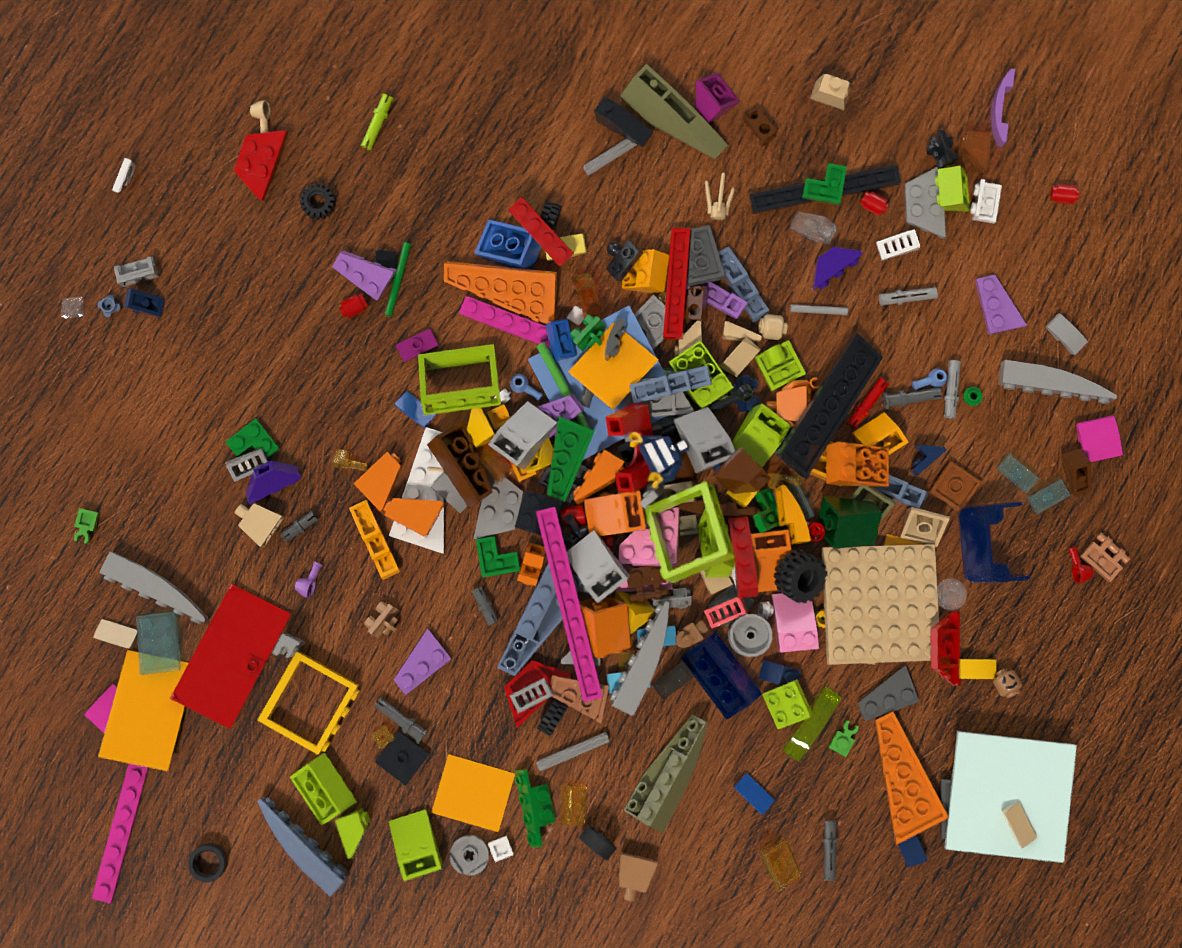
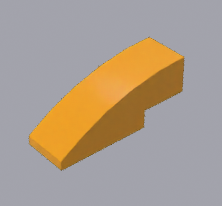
[774,485,811,545]

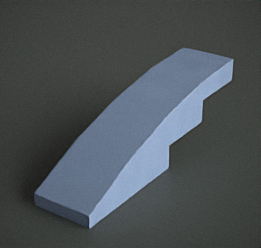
[718,246,770,323]
[630,366,713,404]

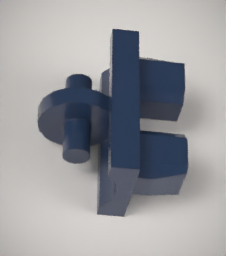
[728,375,759,412]

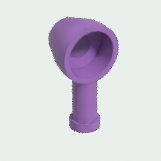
[295,562,323,598]

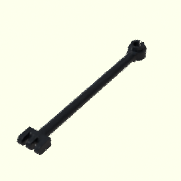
[618,385,753,461]

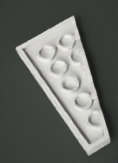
[389,427,445,554]

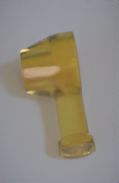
[331,450,368,472]
[767,472,802,489]

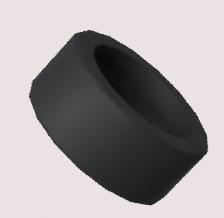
[579,825,617,861]
[188,843,228,882]

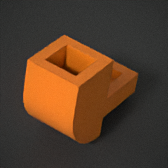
[517,542,546,586]

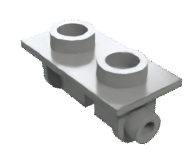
[652,588,692,609]

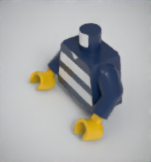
[628,432,689,488]

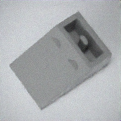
[488,401,557,470]
[674,407,736,474]
[566,530,630,603]

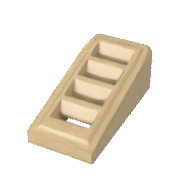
[722,321,762,344]

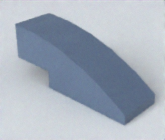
[872,475,928,510]

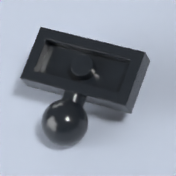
[606,240,643,282]

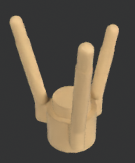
[705,173,735,220]

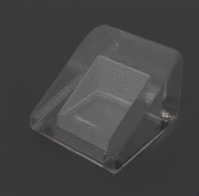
[61,297,84,318]

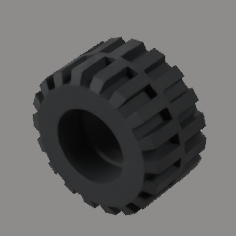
[774,550,828,603]

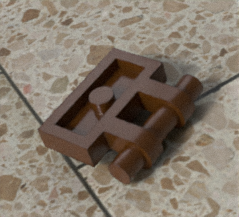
[626,566,669,603]

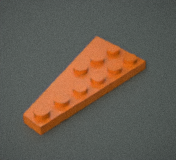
[444,261,557,324]
[875,711,949,844]

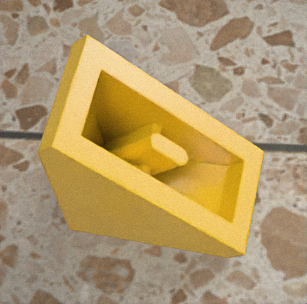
[526,437,553,474]

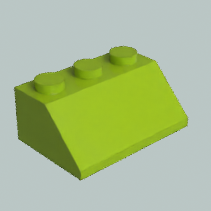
[697,508,735,578]
[290,753,357,826]

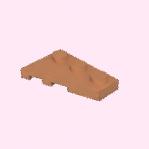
[550,675,609,724]

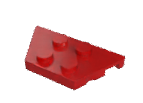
[233,130,288,201]
[930,611,961,686]
[504,660,572,728]

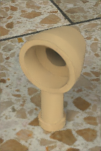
[250,100,271,133]

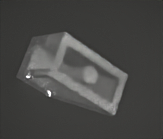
[790,211,837,244]

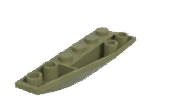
[620,64,728,160]
[624,714,708,833]

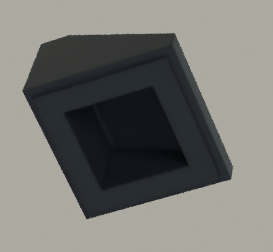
[375,250,397,270]

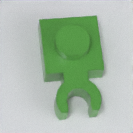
[74,508,100,544]
[828,720,859,757]

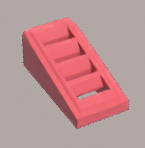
[704,596,749,629]

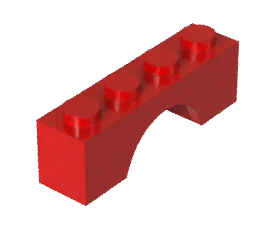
[508,196,574,267]
[728,516,759,598]

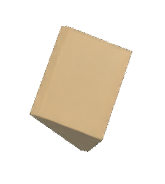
[900,507,949,547]

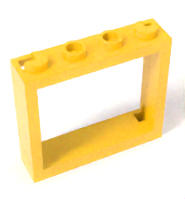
[258,651,360,755]

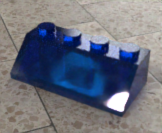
[680,631,762,720]

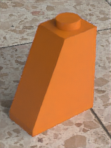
[353,452,402,512]
[384,498,445,538]

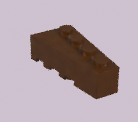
[427,420,493,509]

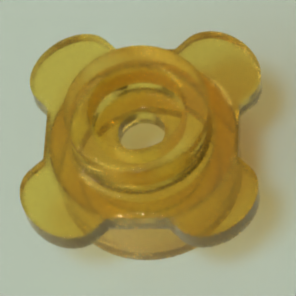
[371,725,394,749]

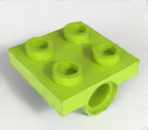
[754,340,806,392]
[762,680,813,729]

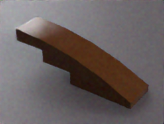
[677,500,757,517]

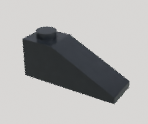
[594,96,653,148]

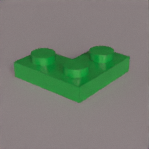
[802,163,847,205]
[225,419,280,459]
[753,488,779,533]
[476,536,520,578]

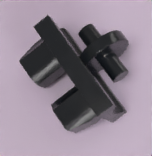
[926,130,958,169]

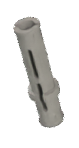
[879,287,938,306]
[944,360,961,419]

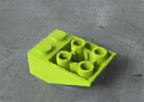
[669,340,734,410]
[732,403,791,468]
[389,809,443,881]

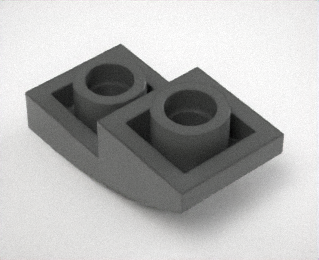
[605,317,626,361]

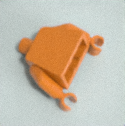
[766,377,819,430]

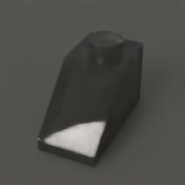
[651,661,695,699]

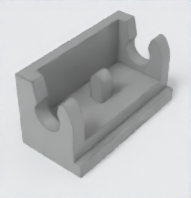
[114,256,159,287]
[273,634,306,658]

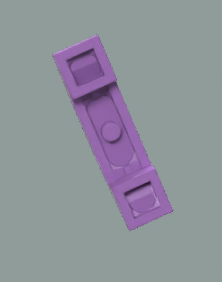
[991,68,1015,147]
[687,267,748,319]

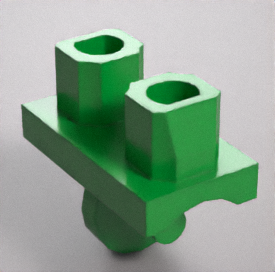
[570,315,606,352]

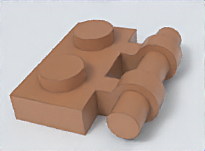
[1079,532,1130,582]

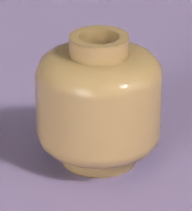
[759,314,788,340]

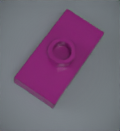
[396,329,438,363]

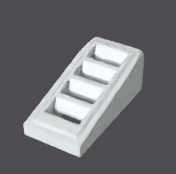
[876,229,920,260]

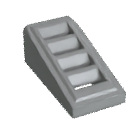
[226,449,268,482]
[510,678,553,713]

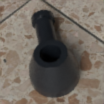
[565,514,589,541]

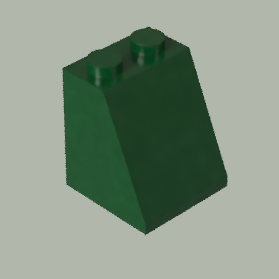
[818,496,882,549]

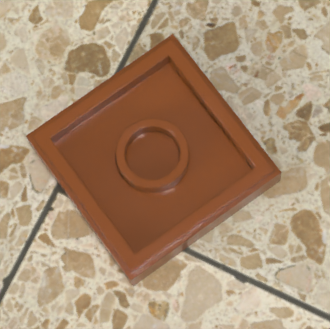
[928,460,982,514]

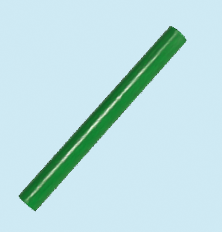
[385,242,411,317]

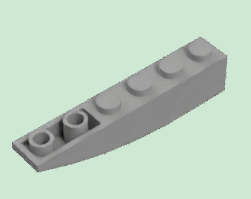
[998,360,1117,404]
[99,552,209,624]
[610,599,669,716]

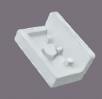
[970,179,1002,224]

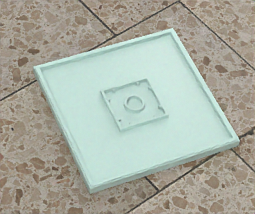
[944,731,1077,863]

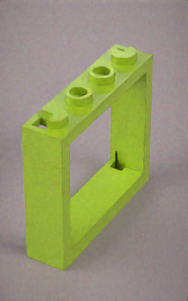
[418,344,501,415]
[645,481,735,583]

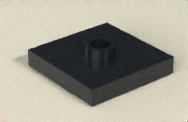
[375,731,430,786]

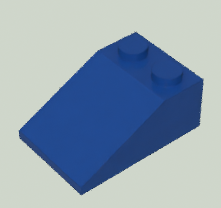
[474,219,542,270]

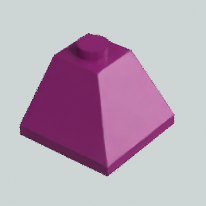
[696,73,740,123]

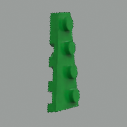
[546,416,595,502]

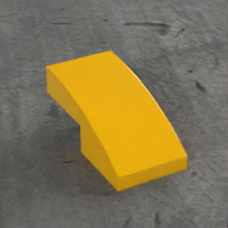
[959,659,996,679]

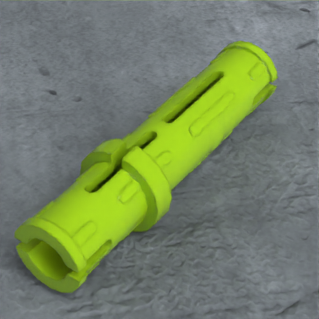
[361,94,394,150]

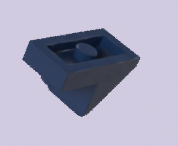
[124,289,164,317]
[910,445,947,476]
[758,660,801,685]

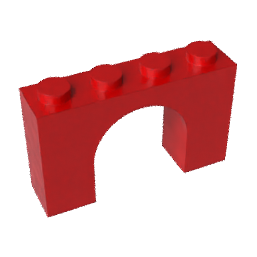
[605,404,654,493]

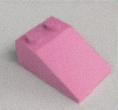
[772,594,819,652]

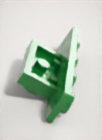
[515,769,556,848]

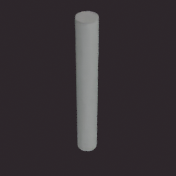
[790,304,848,315]

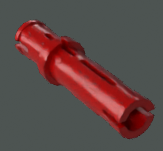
[846,377,889,430]

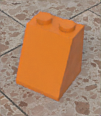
[579,595,631,658]

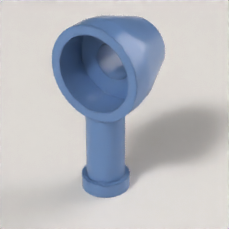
[911,368,947,390]
[510,374,543,402]

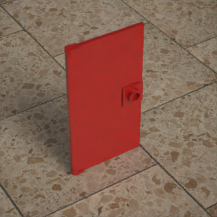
[170,584,292,729]

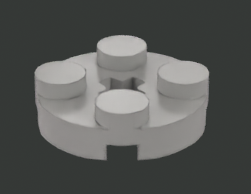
[450,835,489,875]

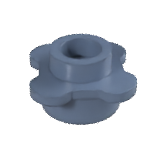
[98,295,121,317]

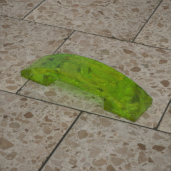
[782,686,841,762]

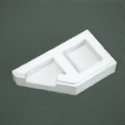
[112,158,136,193]

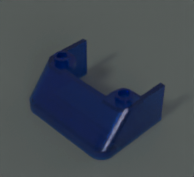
[958,501,1030,583]

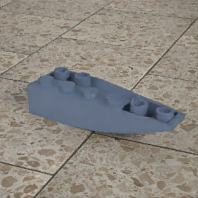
[497,563,582,676]
[257,797,349,896]

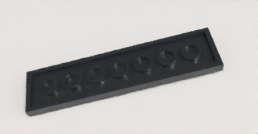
[777,333,883,478]

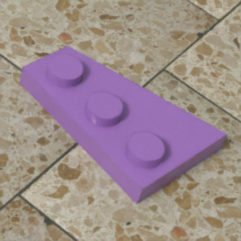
[332,250,397,301]
[975,275,1027,335]
[537,394,585,439]
[394,629,452,695]

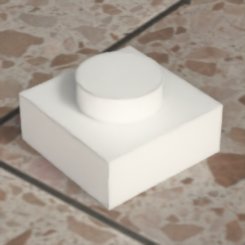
[488,836,513,862]

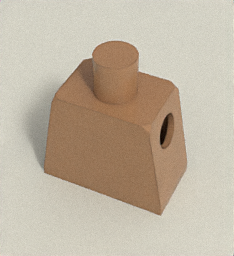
[618,852,658,902]

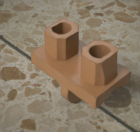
[364,601,400,638]
[675,620,708,648]

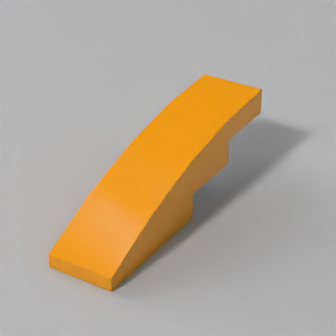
[349,500,400,580]

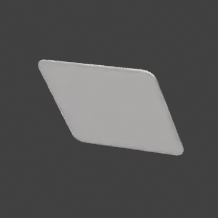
[567,306,587,325]

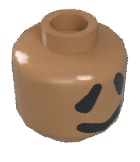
[993,668,1023,699]

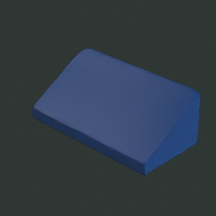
[545,319,577,361]
[394,391,437,429]
[733,773,775,815]

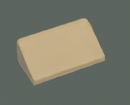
[720,337,761,377]
[93,619,139,649]
[1001,802,1037,848]

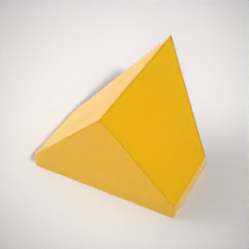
[615,590,656,635]

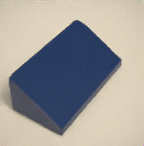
[892,830,928,867]

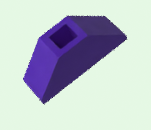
[812,247,862,291]
[246,461,301,504]

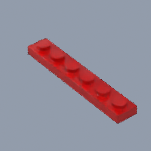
[663,228,691,340]

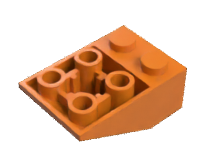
[826,442,889,487]
[573,450,626,505]
[584,490,647,536]
[750,530,791,592]

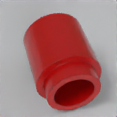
[1050,184,1080,204]
[860,191,889,216]
[339,294,368,319]
[560,505,587,527]

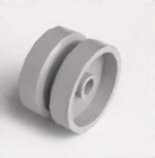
[728,614,772,657]

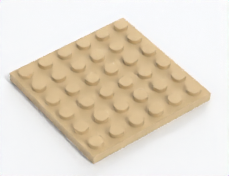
[821,544,939,665]

